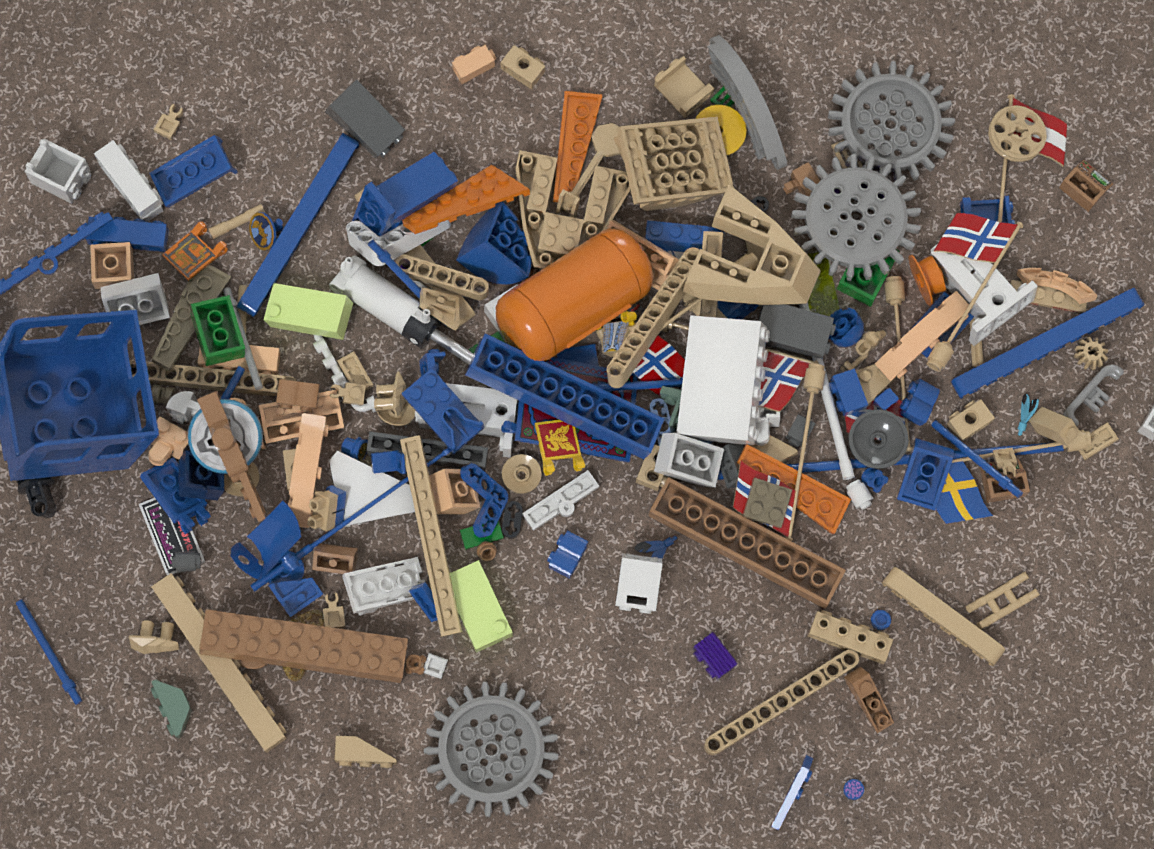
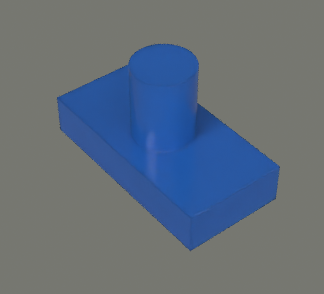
[409,582,438,622]

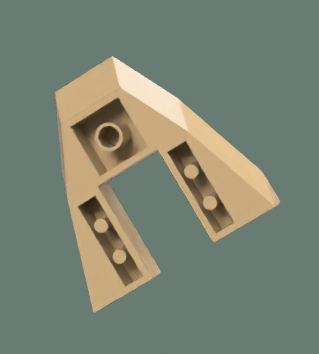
[516,150,630,269]
[683,185,821,305]

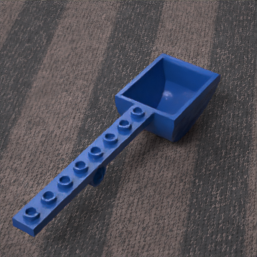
[0,212,113,296]

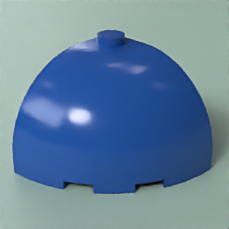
[456,202,531,284]

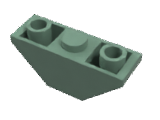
[150,680,192,739]

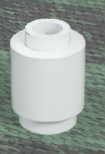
[846,479,873,510]

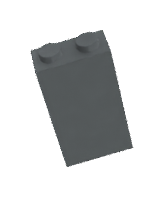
[324,79,405,158]
[758,304,836,359]

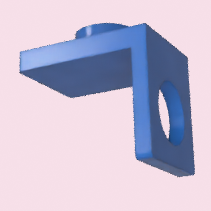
[371,450,406,474]

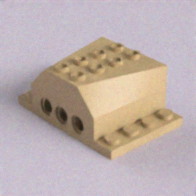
[613,117,734,211]

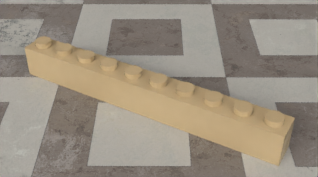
[151,573,287,753]

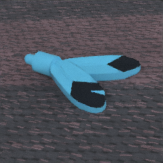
[1018,394,1039,436]

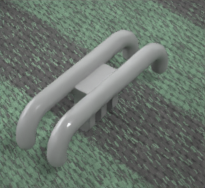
[1063,364,1124,426]

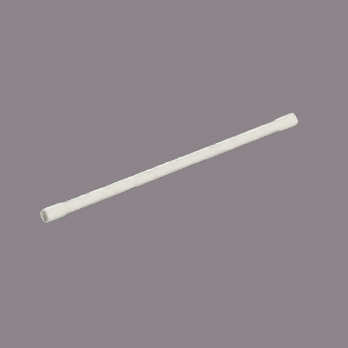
[798,302,855,480]

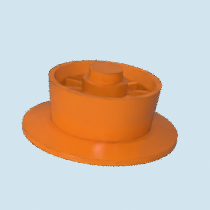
[908,255,946,306]

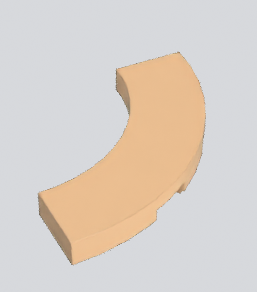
[1016,268,1097,304]

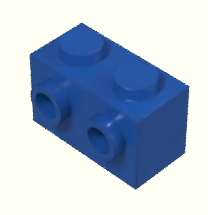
[829,368,868,416]

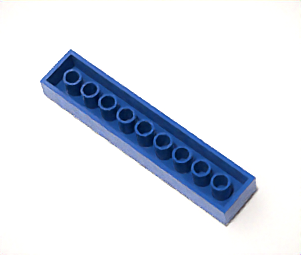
[465,334,664,459]

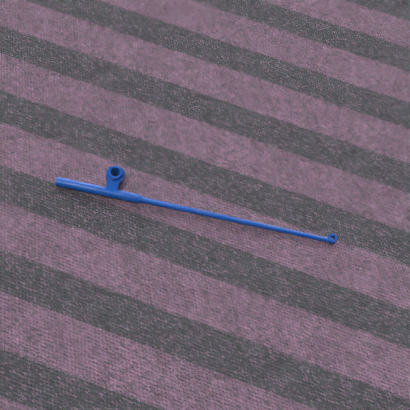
[250,448,451,592]

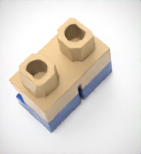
[307,485,346,531]

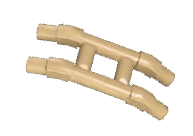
[966,572,1040,630]

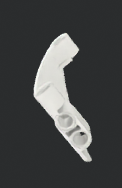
[329,451,415,527]

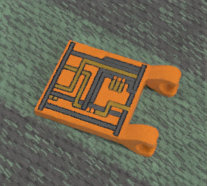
[162,221,228,281]

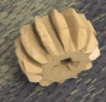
[1074,337,1108,371]

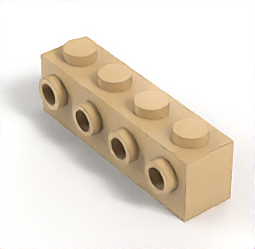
[808,610,893,664]

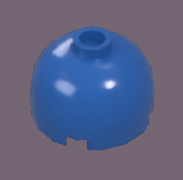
[828,308,864,347]

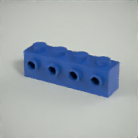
[86,215,169,252]

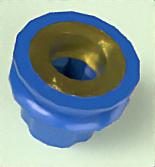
[341,437,368,462]

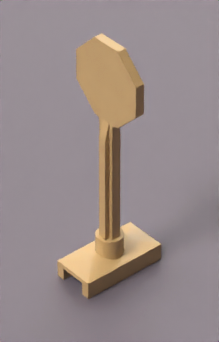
[556,123,620,218]

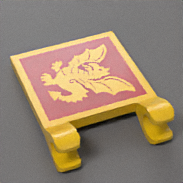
[535,420,585,476]

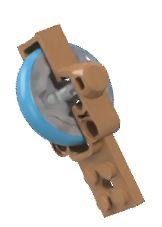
[188,390,268,522]

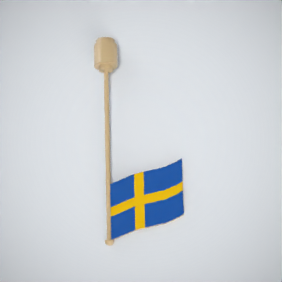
[936,430,1092,524]

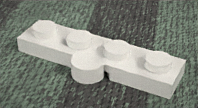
[522,470,599,531]

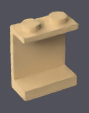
[654,56,714,118]

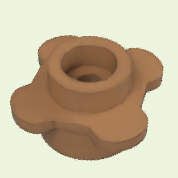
[405,655,427,675]

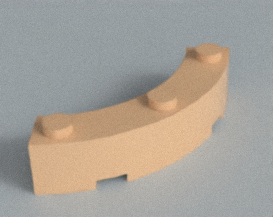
[875,291,972,381]
[288,413,329,528]

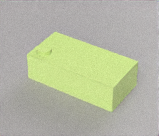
[264,283,353,340]
[450,560,513,653]

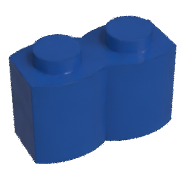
[900,379,940,426]
[547,531,589,579]

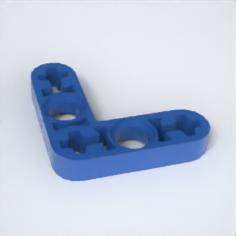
[460,463,508,538]

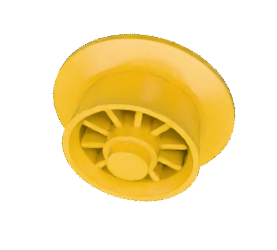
[695,105,746,156]

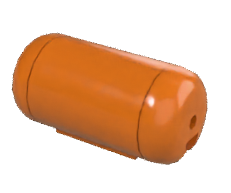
[496,228,653,361]

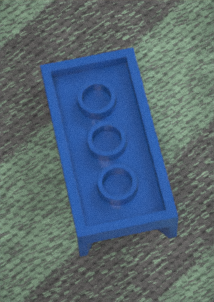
[149,135,238,207]
[401,368,484,454]

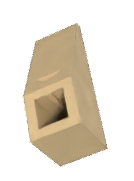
[335,736,397,768]

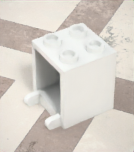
[25,139,91,204]
[616,553,662,614]

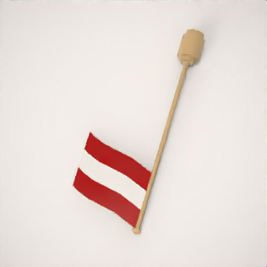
[998,94,1067,222]

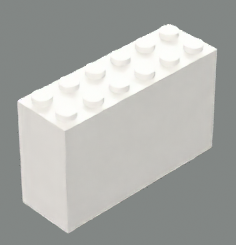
[677,315,770,445]

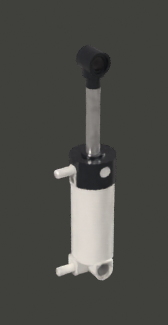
[329,256,493,389]

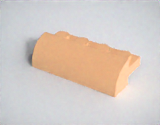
[607,220,679,290]
[259,389,344,444]

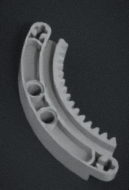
[707,35,787,170]

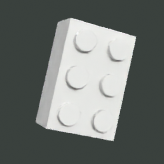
[100,273,170,325]
[654,433,724,487]

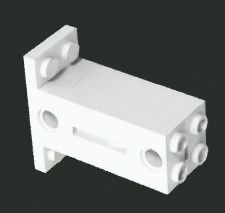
[930,245,1038,346]
[415,383,518,458]

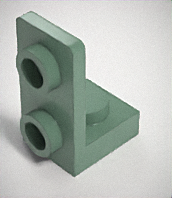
[660,386,682,433]

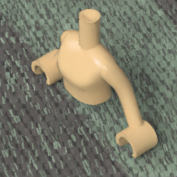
[840,330,886,372]

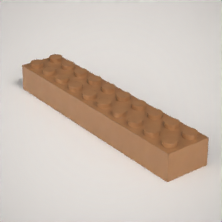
[648,477,846,609]
[199,609,408,683]

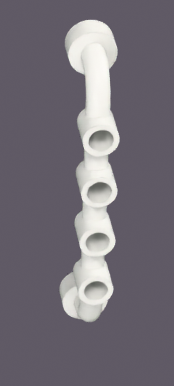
[313,335,376,413]

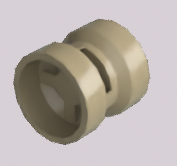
[152,384,175,406]

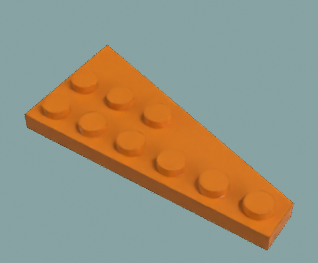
[402,165,530,234]

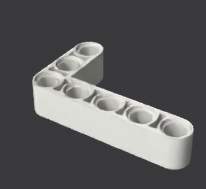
[346,220,452,266]

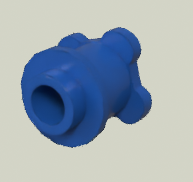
[861,468,888,493]

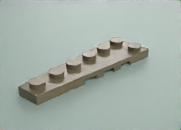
[152,265,231,371]

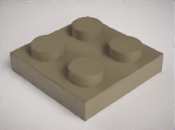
[742,478,792,528]

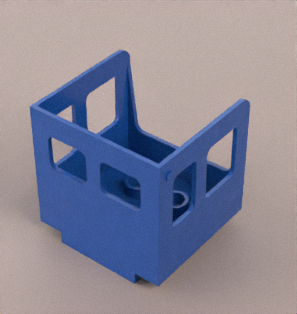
[0,310,159,481]

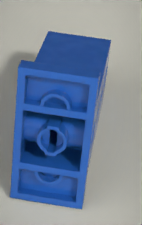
[352,152,458,237]

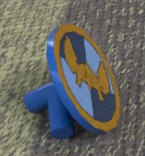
[249,212,283,251]

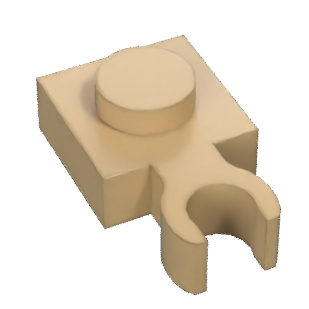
[153,104,183,140]
[330,383,366,406]
[993,448,1017,477]
[323,593,346,628]

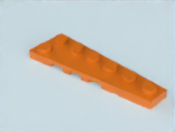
[553,91,602,203]
[737,444,851,534]

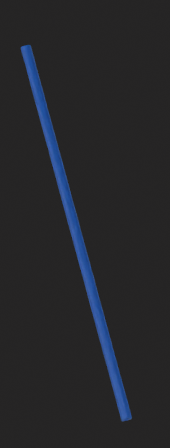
[717,442,1064,480]

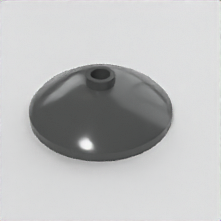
[849,410,909,469]

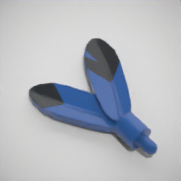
[635,536,677,559]

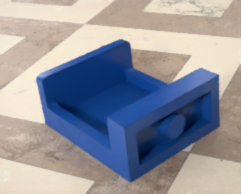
[960,196,1015,224]

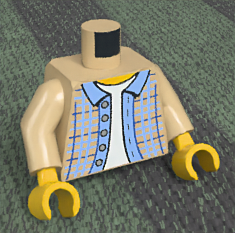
[595,311,637,360]

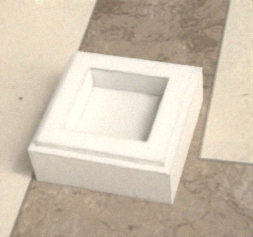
[424,653,448,679]

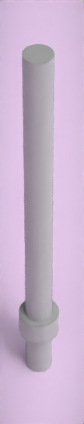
[223,287,263,390]

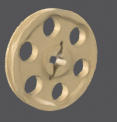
[988,106,1047,162]

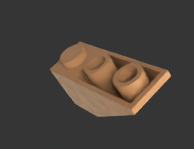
[844,667,894,733]

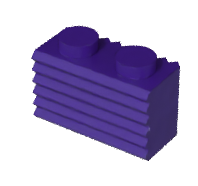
[693,632,738,680]

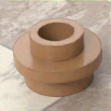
[477,542,497,561]

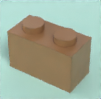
[312,543,358,574]

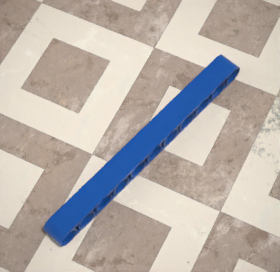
[237,133,360,317]
[951,288,1145,399]

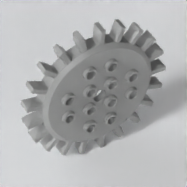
[828,61,955,181]
[791,154,921,281]
[424,682,558,817]

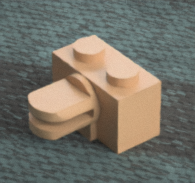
[148,417,190,466]

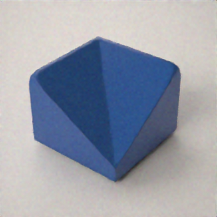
[873,388,899,410]

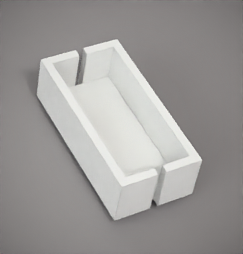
[94,140,163,222]

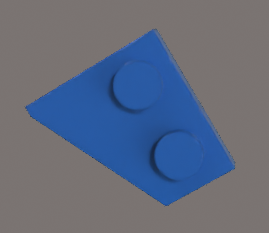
[268,577,323,617]

